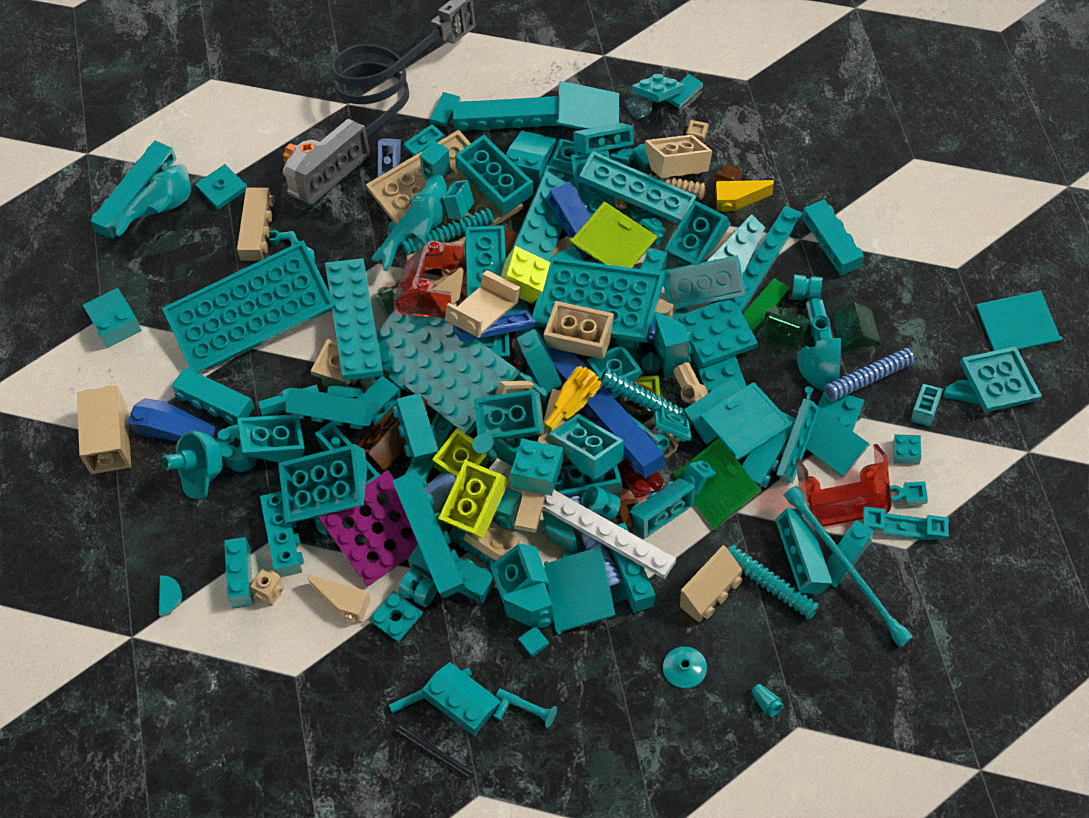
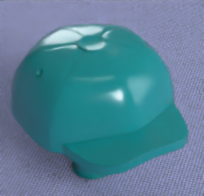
[162,430,222,499]

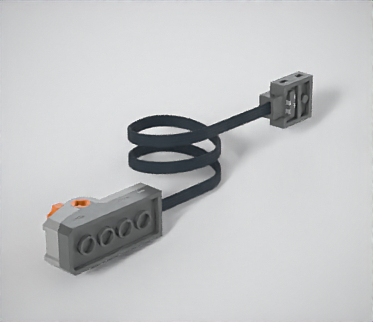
[283,0,476,204]

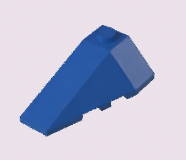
[128,398,216,441]

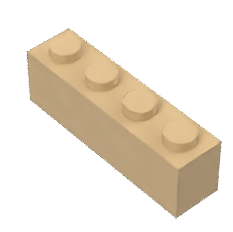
[237,188,274,261]

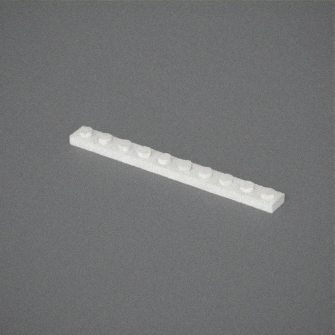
[489,458,676,579]

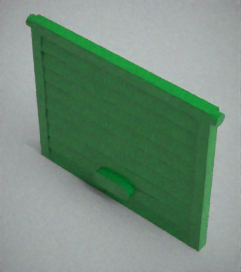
[672,438,761,531]

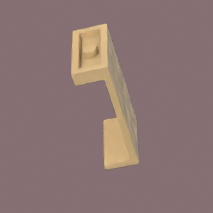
[445,270,520,338]

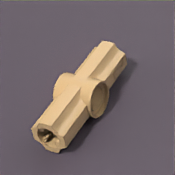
[674,363,707,405]

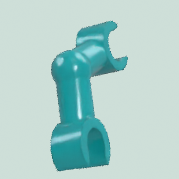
[269,230,301,246]

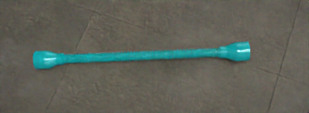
[783,485,913,647]

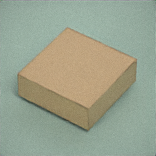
[686,120,709,142]

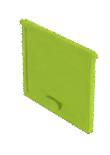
[569,201,657,268]

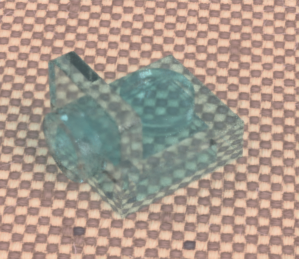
[625,94,652,120]

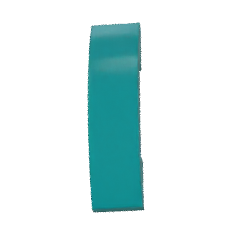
[863,507,949,540]

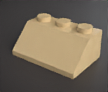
[645,135,712,178]
[421,268,463,312]
[544,301,614,360]
[680,545,742,623]

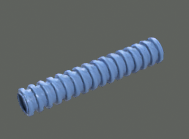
[825,348,914,401]

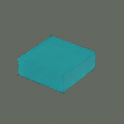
[518,626,549,657]

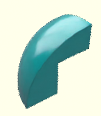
[797,338,841,391]

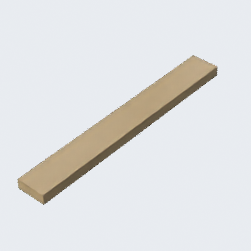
[515,389,566,533]

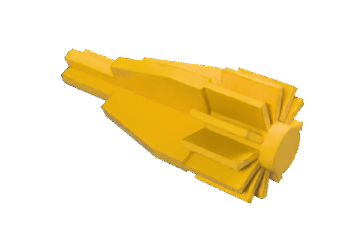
[544,366,601,431]

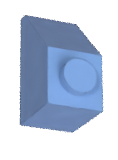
[378,139,401,177]

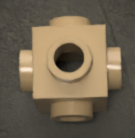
[250,569,284,605]

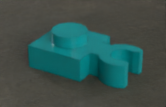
[889,481,928,505]

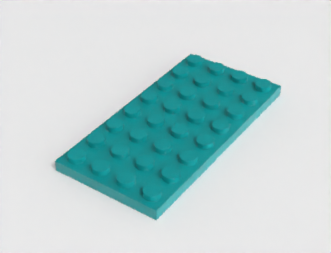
[162,240,336,374]
[376,290,520,436]

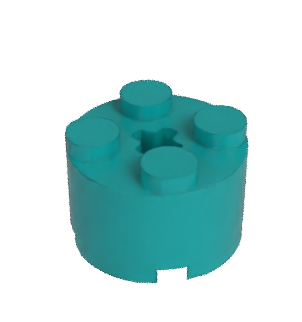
[217,425,260,472]

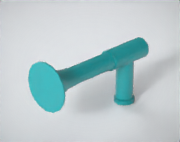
[472,433,503,463]
[492,688,557,728]

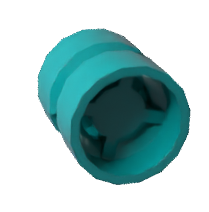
[792,275,822,301]
[580,485,620,521]
[398,569,437,607]

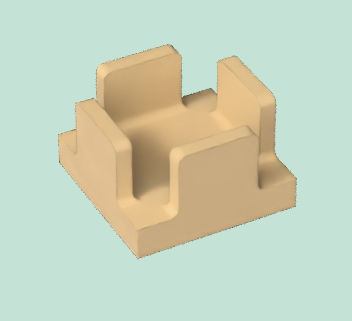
[311,339,358,387]

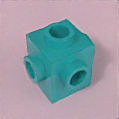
[638,218,666,246]

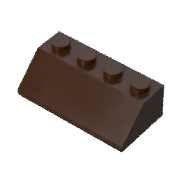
[357,395,437,470]

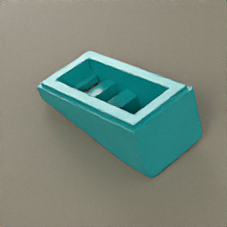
[911,384,943,426]

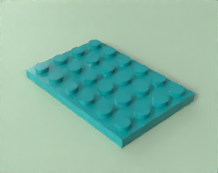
[532,257,665,343]

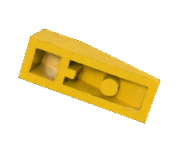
[716,180,774,212]

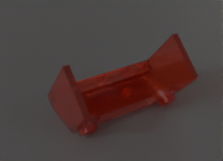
[394,241,465,318]
[796,444,892,527]

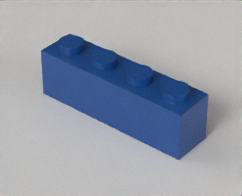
[546,182,593,262]

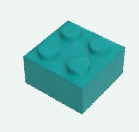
[893,434,921,464]

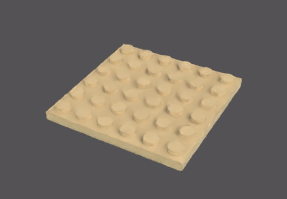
[366,130,523,252]

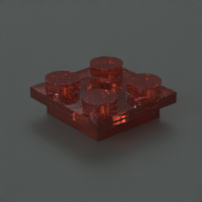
[618,463,666,498]

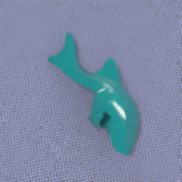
[105,164,191,236]
[371,175,448,271]

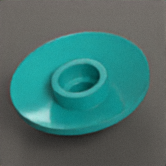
[663,647,707,689]

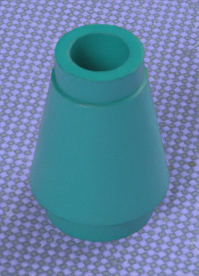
[751,684,783,717]

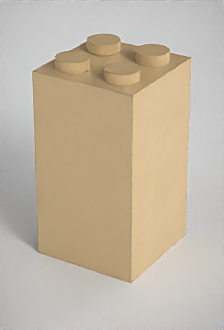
[77,385,131,474]

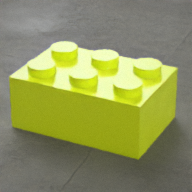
[439,460,509,539]

